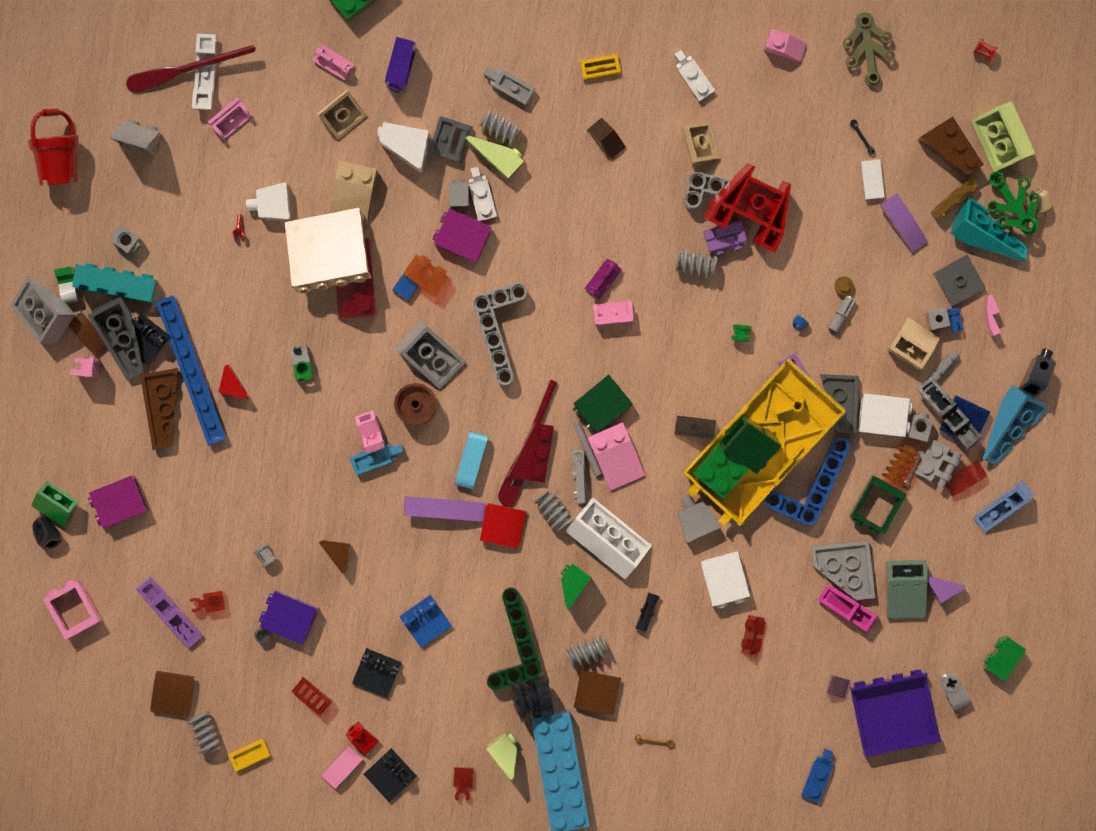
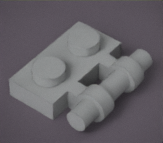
[915,439,962,488]

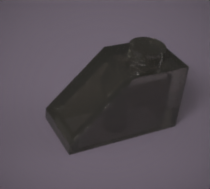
[674,416,716,440]

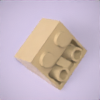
[887,317,940,370]

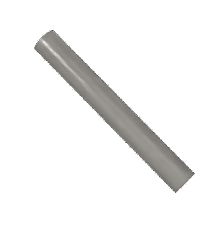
[573,421,602,477]

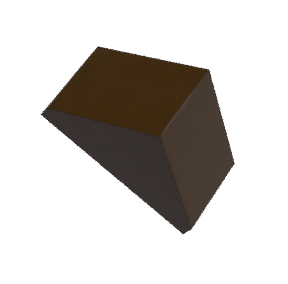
[587,118,626,159]

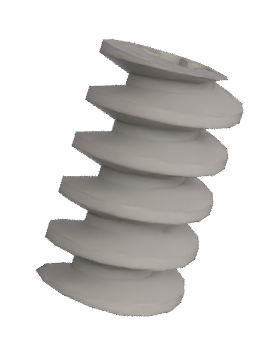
[479,108,522,147]
[675,249,717,279]
[533,489,574,531]
[566,635,609,669]
[187,711,222,754]

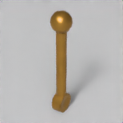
[635,735,674,748]

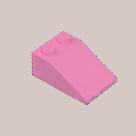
[587,422,645,491]

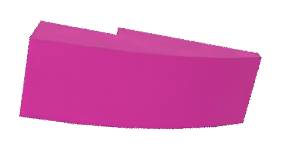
[818,584,879,633]

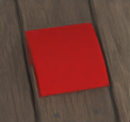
[479,503,527,548]

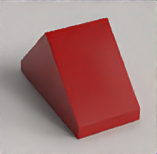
[218,364,250,399]

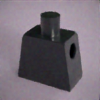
[1019,348,1055,396]

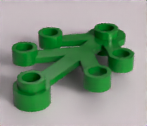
[987,171,1041,235]

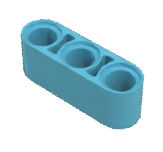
[455,431,488,490]

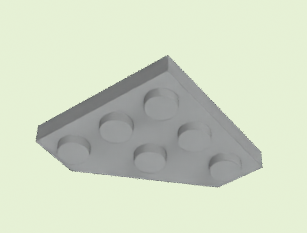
[811,540,875,600]

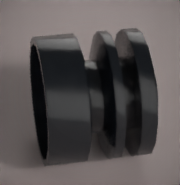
[512,676,554,722]

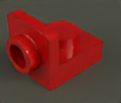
[346,721,379,755]

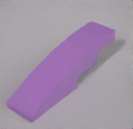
[403,496,485,522]
[136,576,203,649]

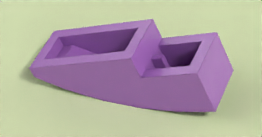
[880,193,928,253]

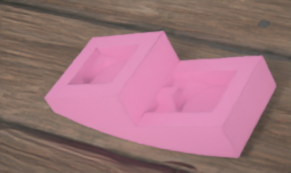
[984,295,1001,337]
[321,746,363,789]

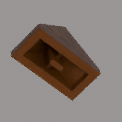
[319,540,350,573]

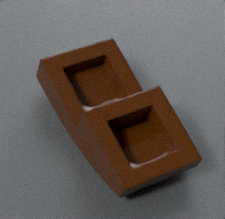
[68,311,105,355]

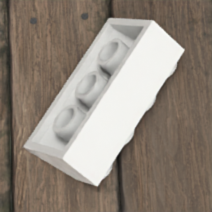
[566,497,652,579]

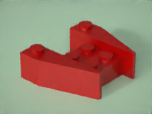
[703,163,791,252]

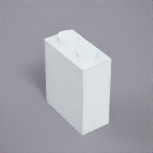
[857,393,912,437]
[700,551,750,609]

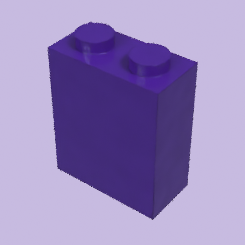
[259,591,319,644]

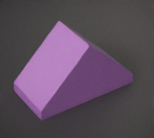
[927,576,965,603]

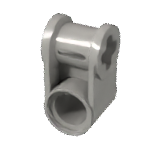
[940,673,972,712]

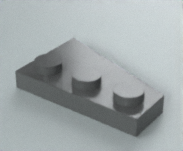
[820,374,859,433]

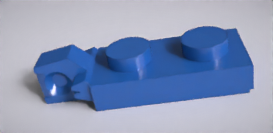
[801,748,834,803]

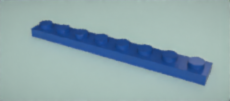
[156,295,227,446]

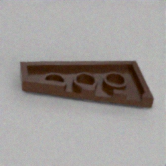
[140,368,179,450]

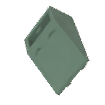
[885,560,927,619]

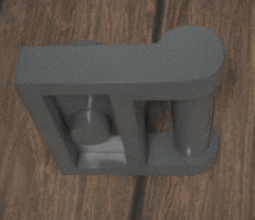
[428,116,473,163]

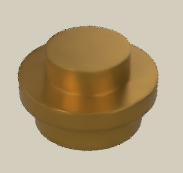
[834,276,854,296]

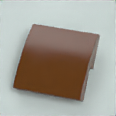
[573,670,621,716]
[150,671,194,717]

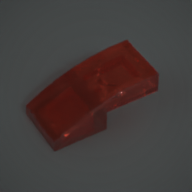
[945,459,988,497]

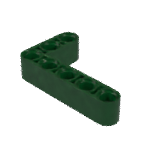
[487,587,541,690]

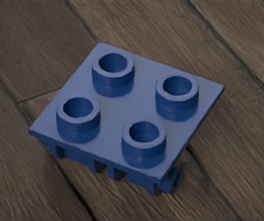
[399,595,452,648]

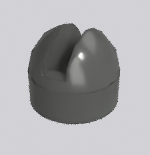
[254,628,270,644]

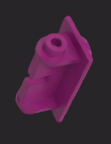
[584,258,622,300]

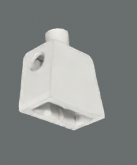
[246,182,291,221]

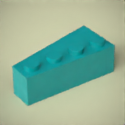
[72,263,158,303]

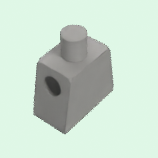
[678,495,720,543]

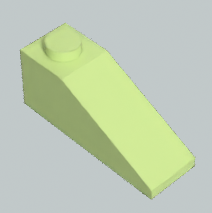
[465,136,524,178]

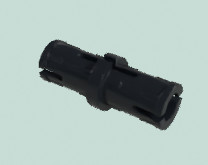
[635,592,660,632]

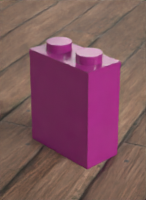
[432,209,492,264]
[88,475,149,528]

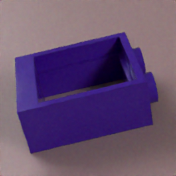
[384,37,417,93]

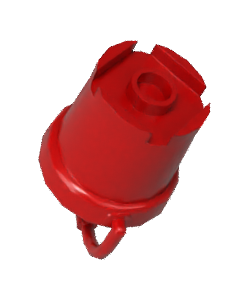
[28,108,79,186]

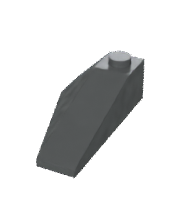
[88,297,144,381]

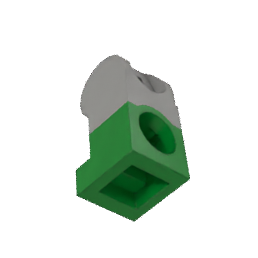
[291,344,314,383]

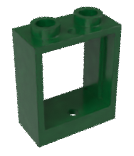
[849,475,907,535]

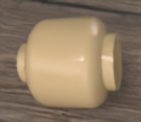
[1025,188,1053,218]

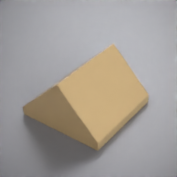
[317,89,367,139]
[681,121,720,166]

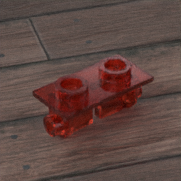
[741,615,766,656]

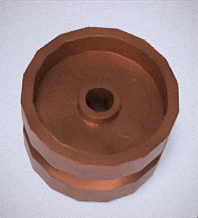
[394,383,437,426]

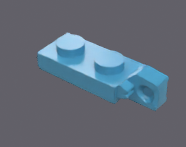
[349,443,404,475]

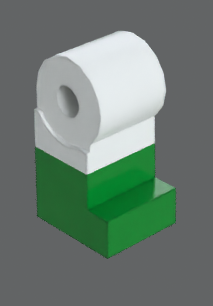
[54,266,79,304]

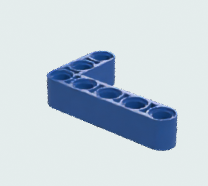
[764,438,850,525]

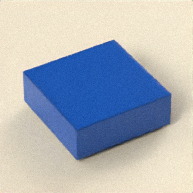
[392,274,419,301]

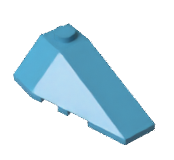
[983,385,1048,465]

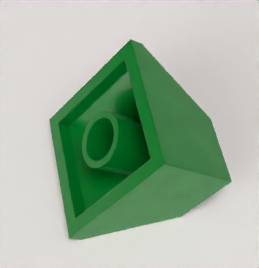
[560,563,591,609]

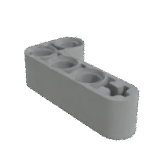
[684,172,730,210]

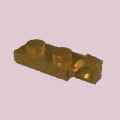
[931,177,979,218]

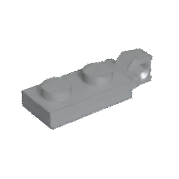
[484,67,536,106]
[571,450,588,504]

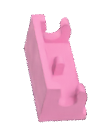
[208,97,252,140]
[593,301,634,326]
[70,357,100,378]

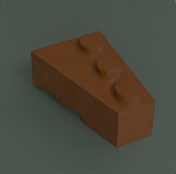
[918,116,984,177]

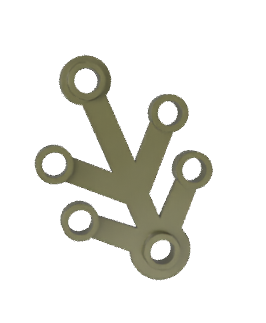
[843,12,895,87]

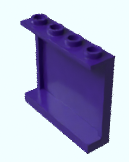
[850,669,941,757]

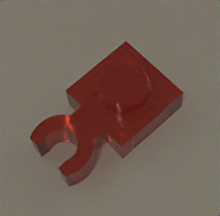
[190,590,226,613]
[453,767,474,801]

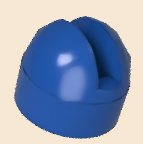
[792,314,809,331]

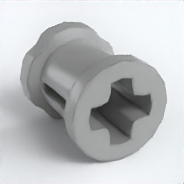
[253,543,278,568]

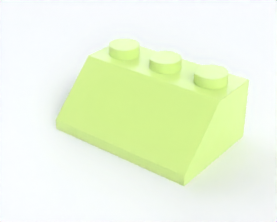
[971,101,1035,172]

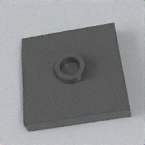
[933,255,986,307]

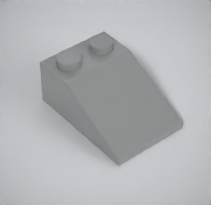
[110,119,162,156]
[10,276,75,344]
[395,319,466,389]

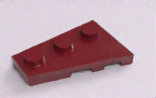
[506,423,554,483]

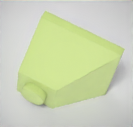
[487,732,518,780]

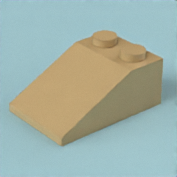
[329,161,378,227]

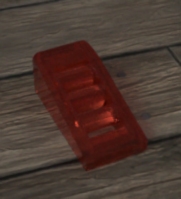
[291,676,333,716]

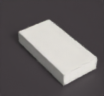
[860,159,885,200]

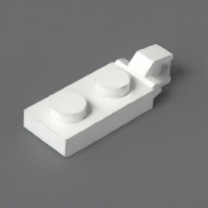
[674,50,715,102]
[469,167,497,222]

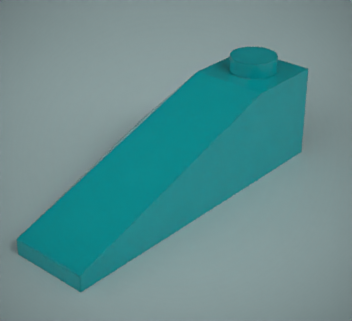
[951,196,1028,262]

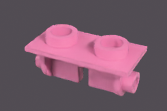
[312,45,355,81]

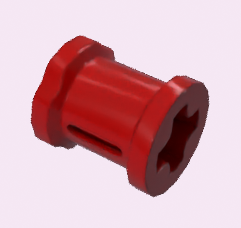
[973,38,998,62]

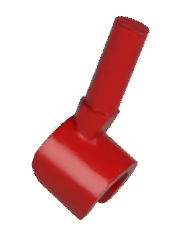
[232,214,245,242]

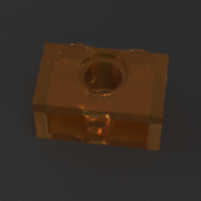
[403,255,448,297]

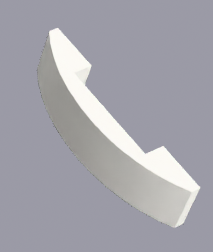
[192,34,216,110]

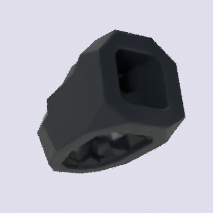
[32,516,62,549]

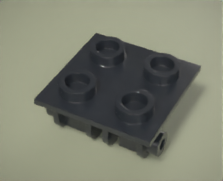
[132,313,170,366]
[352,648,402,698]
[363,748,417,802]

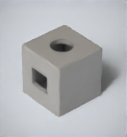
[925,307,950,331]

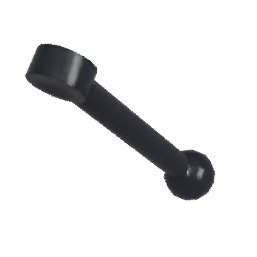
[850,120,875,154]

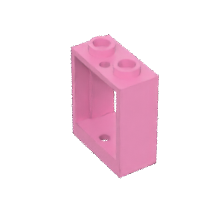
[43,579,102,640]

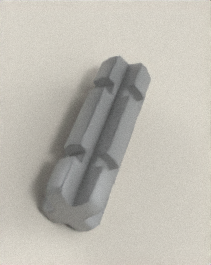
[929,350,960,383]

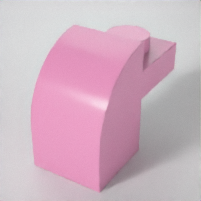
[355,410,385,454]

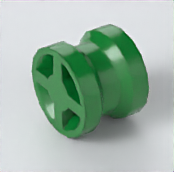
[731,324,752,342]

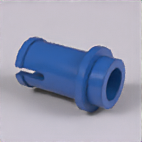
[947,307,964,332]

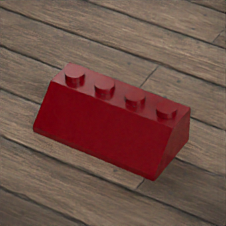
[336,238,377,319]

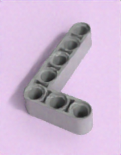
[473,283,527,386]

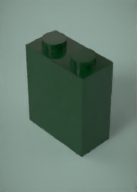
[573,374,633,433]
[718,414,782,474]

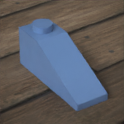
[973,480,1034,532]

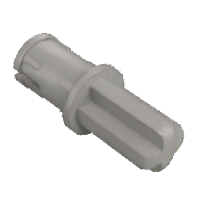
[828,296,856,333]

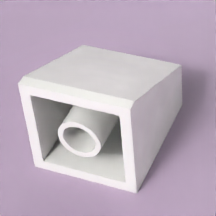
[377,122,430,173]

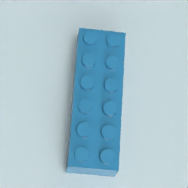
[532,711,590,831]

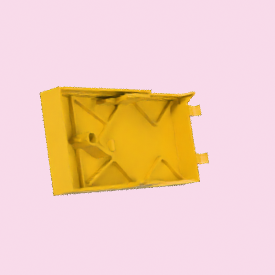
[683,358,846,526]

